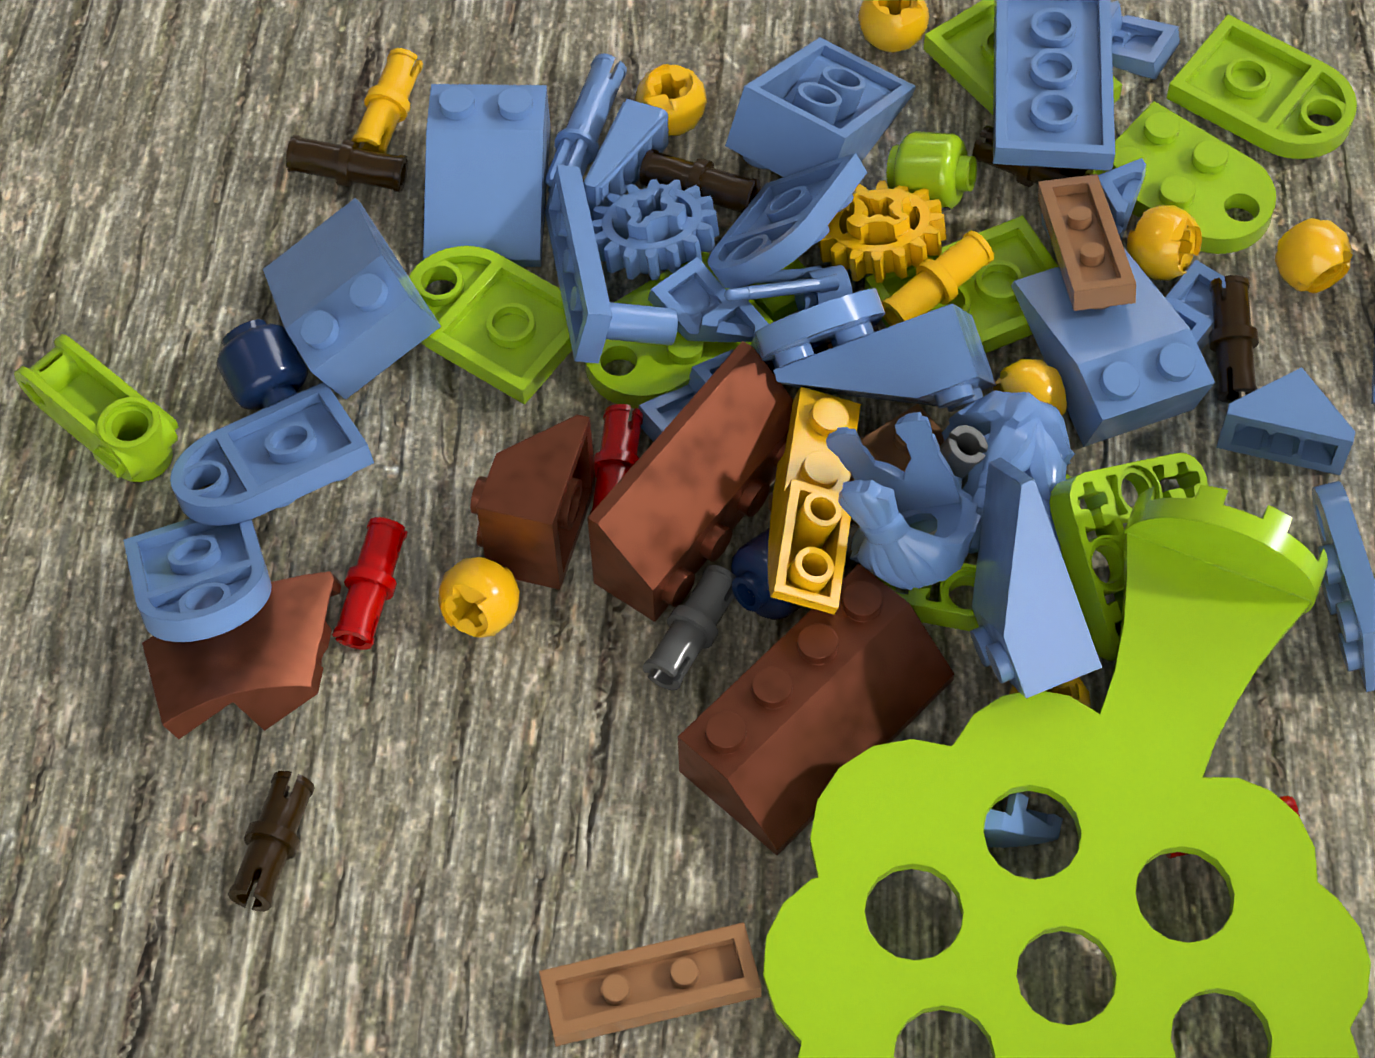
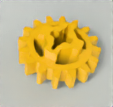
[818,180,947,283]

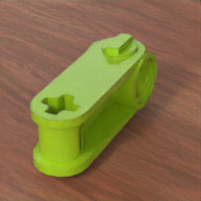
[14,334,179,482]

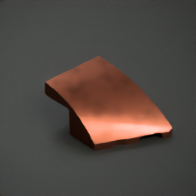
[142,571,341,739]

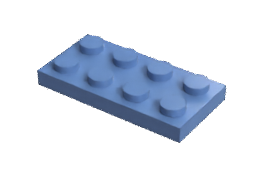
[993,0,1115,171]

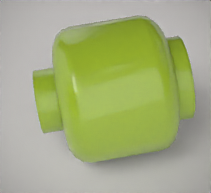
[886,131,977,210]

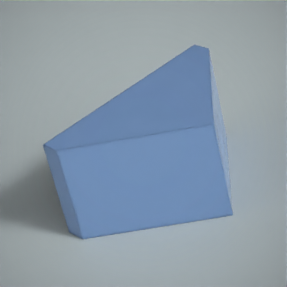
[1216,367,1355,475]

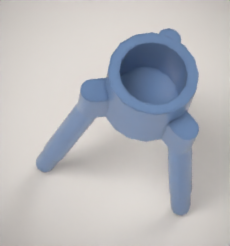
[724,265,853,311]

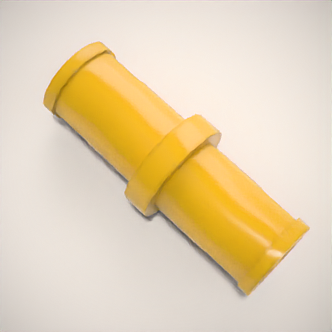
[351,48,423,153]
[881,230,994,326]

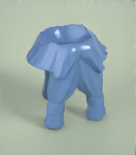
[942,390,1075,554]
[826,412,981,590]

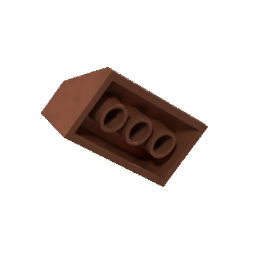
[587,341,793,622]
[678,564,954,856]

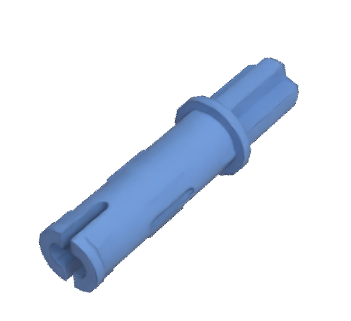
[545,53,627,193]

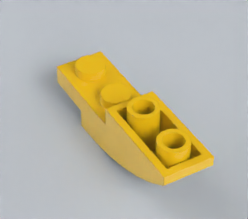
[768,387,861,615]

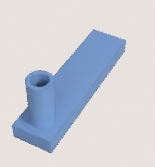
[545,165,678,364]

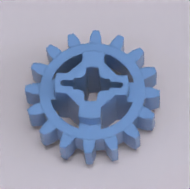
[592,179,719,280]

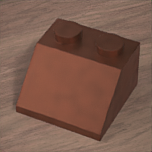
[470,414,596,590]

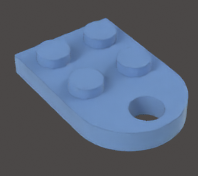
[708,153,867,289]
[751,288,885,369]
[170,382,374,526]
[1312,481,1375,692]
[123,518,272,642]

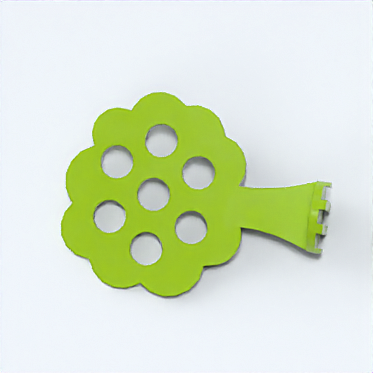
[763,485,1371,1058]

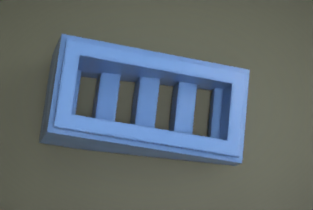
[583,99,668,221]

